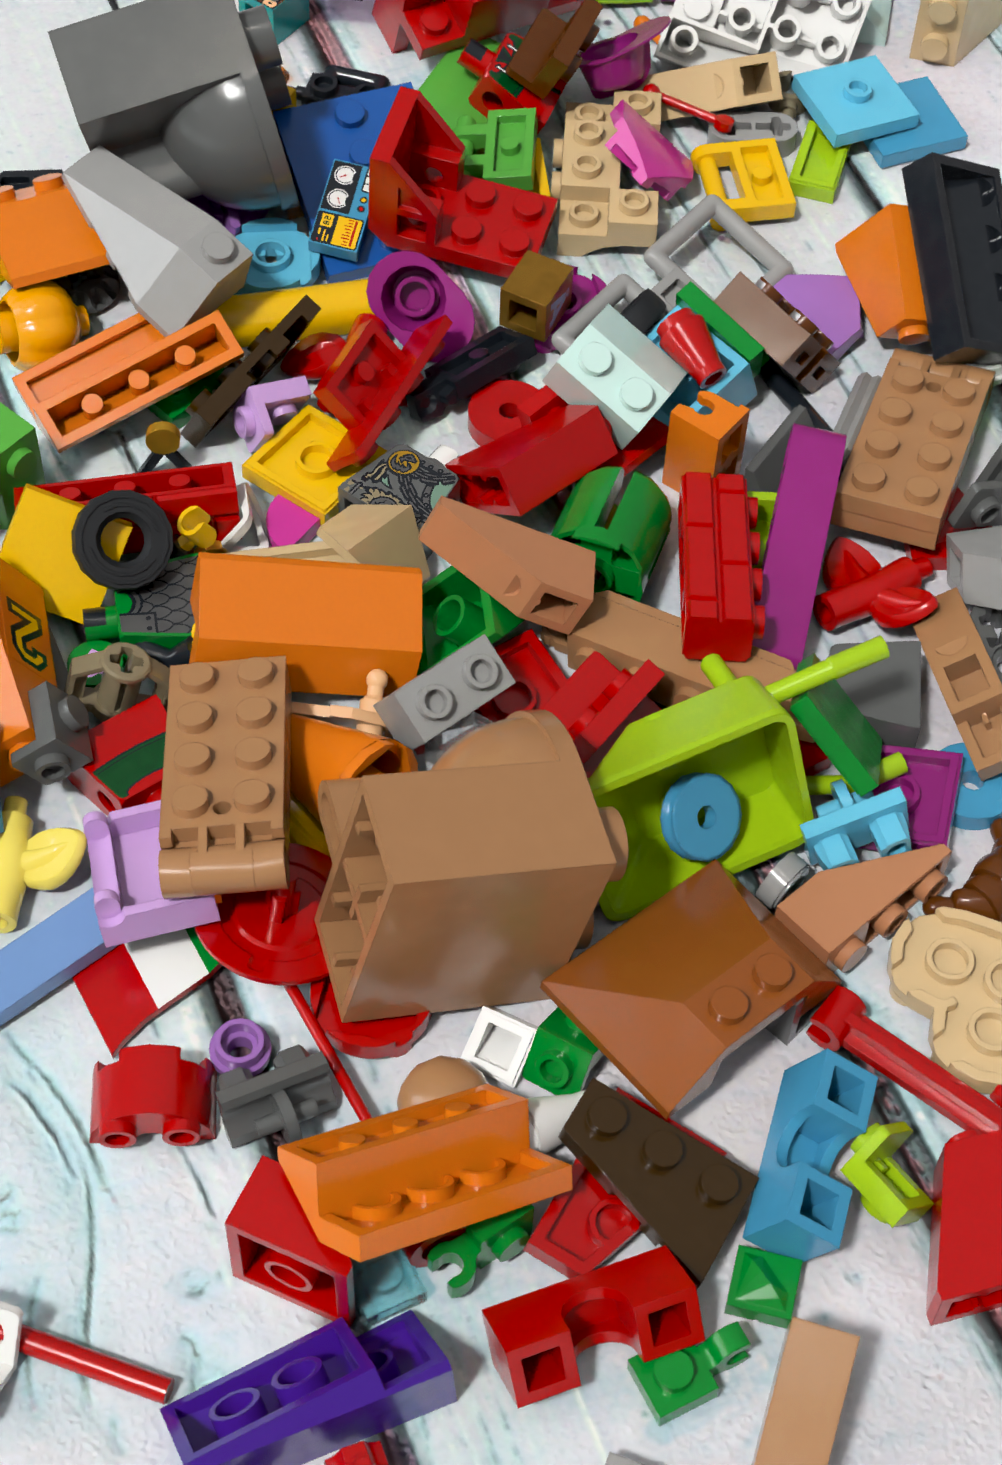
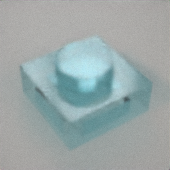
[350,1248,427,1328]

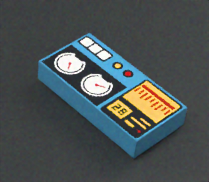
[308,158,369,262]

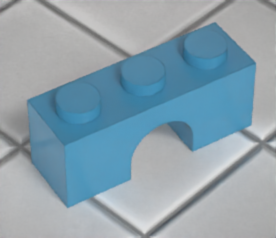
[742,1048,878,1263]

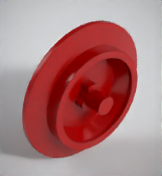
[194,843,332,986]

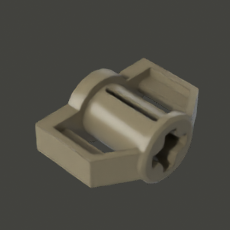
[64,642,170,722]

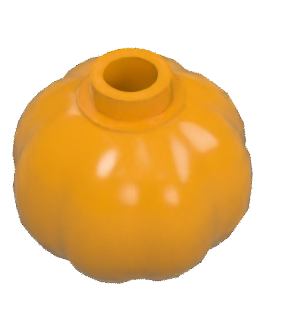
[0,280,90,371]

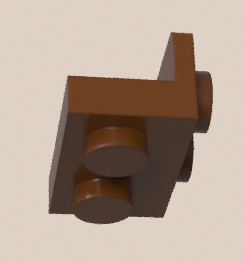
[505,0,603,100]

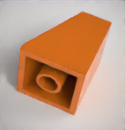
[835,204,931,345]

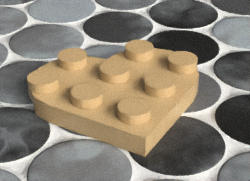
[887,906,1002,1094]

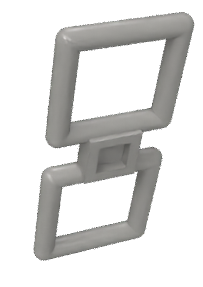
[551,194,794,355]

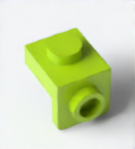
[840,1121,934,1228]

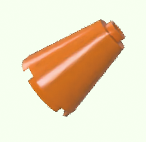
[290,713,418,825]

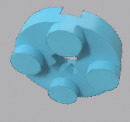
[234,218,321,295]

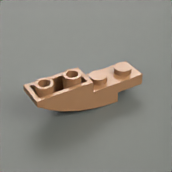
[912,587,1002,781]

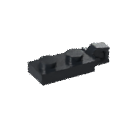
[405,326,537,423]

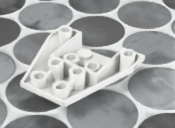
[653,0,872,78]

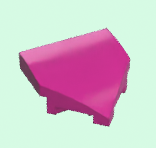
[605,99,694,201]

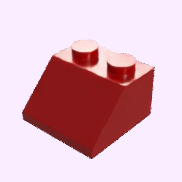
[225,1155,356,1328]

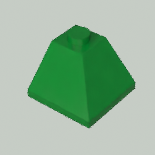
[416,565,525,677]

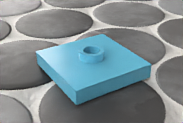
[791,55,920,148]

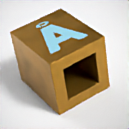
[499,250,574,342]

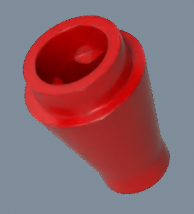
[657,308,727,389]

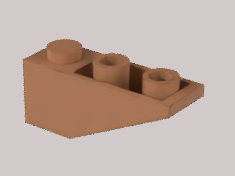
[419,495,596,635]
[775,844,952,973]

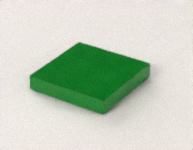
[790,653,882,797]

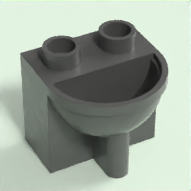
[48,0,299,211]

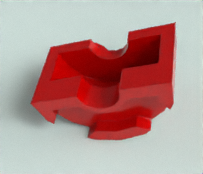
[89,1044,217,1148]

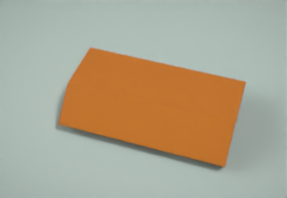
[12,310,244,453]
[189,552,422,697]
[277,1083,572,1263]

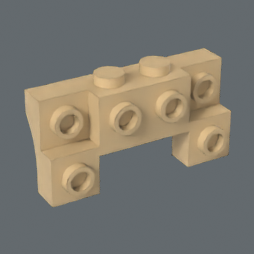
[551,90,661,257]

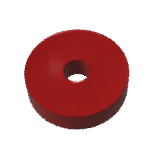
[468,380,539,446]

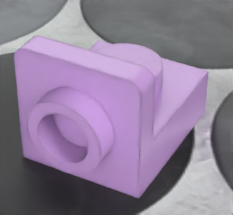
[233,376,312,453]

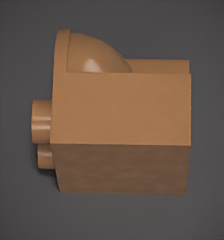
[314,709,628,1023]

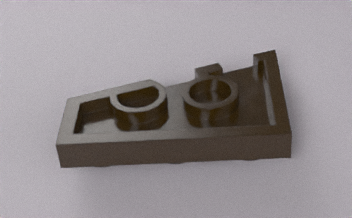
[181,295,322,448]
[558,1078,759,1289]

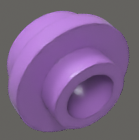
[209,1018,272,1077]

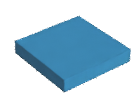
[863,76,968,169]

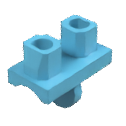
[800,779,912,870]

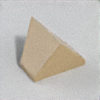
[316,504,431,585]

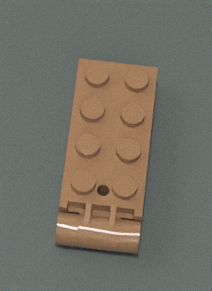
[830,348,996,550]
[158,655,292,899]

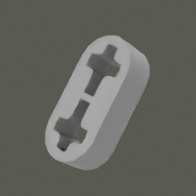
[707,111,798,158]

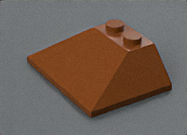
[540,859,842,1120]

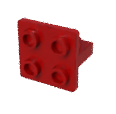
[541,651,665,778]

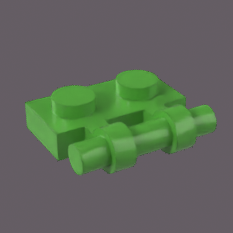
[453,108,538,190]

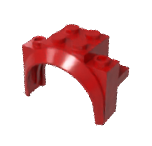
[372,0,584,60]

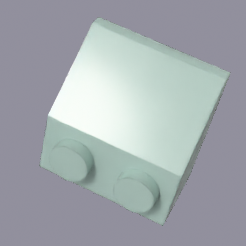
[542,304,687,450]

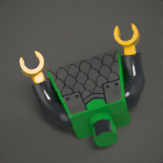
[82,506,217,668]

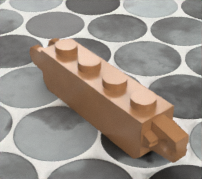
[540,590,815,743]

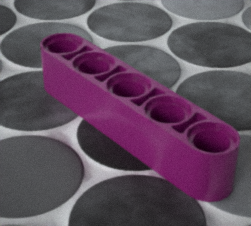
[752,423,847,671]

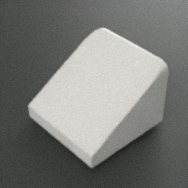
[461,1006,538,1088]

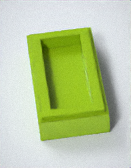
[789,120,852,204]

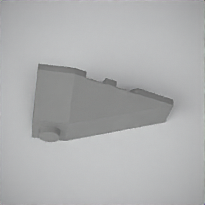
[62,145,253,337]

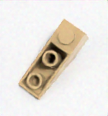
[633,51,783,122]

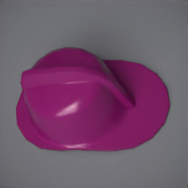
[577,16,671,99]
[366,250,475,363]

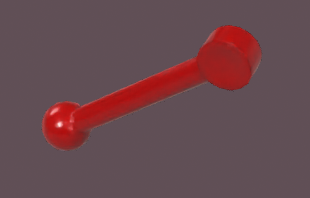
[642,83,734,133]

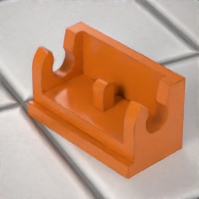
[662,391,750,493]

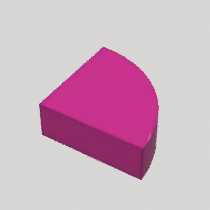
[266,494,320,547]

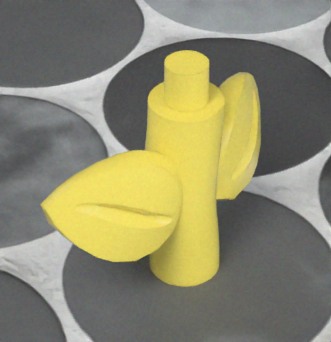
[0,795,87,933]

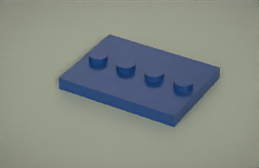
[273,82,439,283]

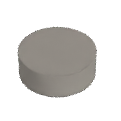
[755,851,810,910]

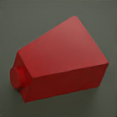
[445,405,618,517]
[926,1129,1002,1326]

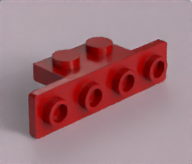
[313,314,453,472]

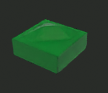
[724,1245,803,1329]

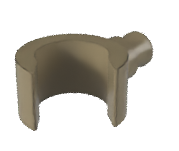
[767,71,807,119]

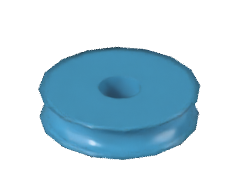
[660,772,742,862]

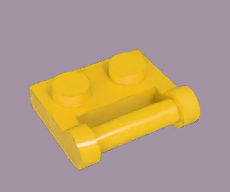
[690,138,796,231]

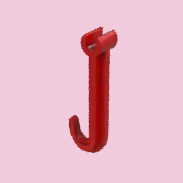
[806,985,1002,1134]

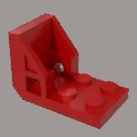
[368,86,558,278]

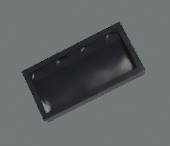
[902,152,1002,364]

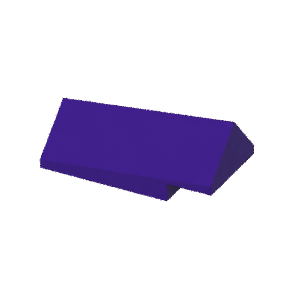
[159,1309,457,1465]

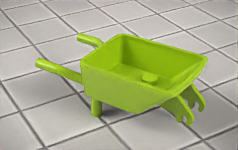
[587,636,908,921]

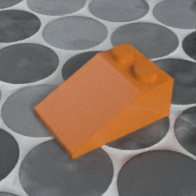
[0,173,110,289]

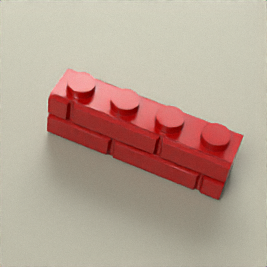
[14,462,242,554]
[677,472,765,662]

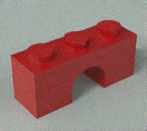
[481,1245,706,1408]

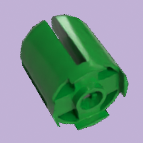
[551,466,672,602]

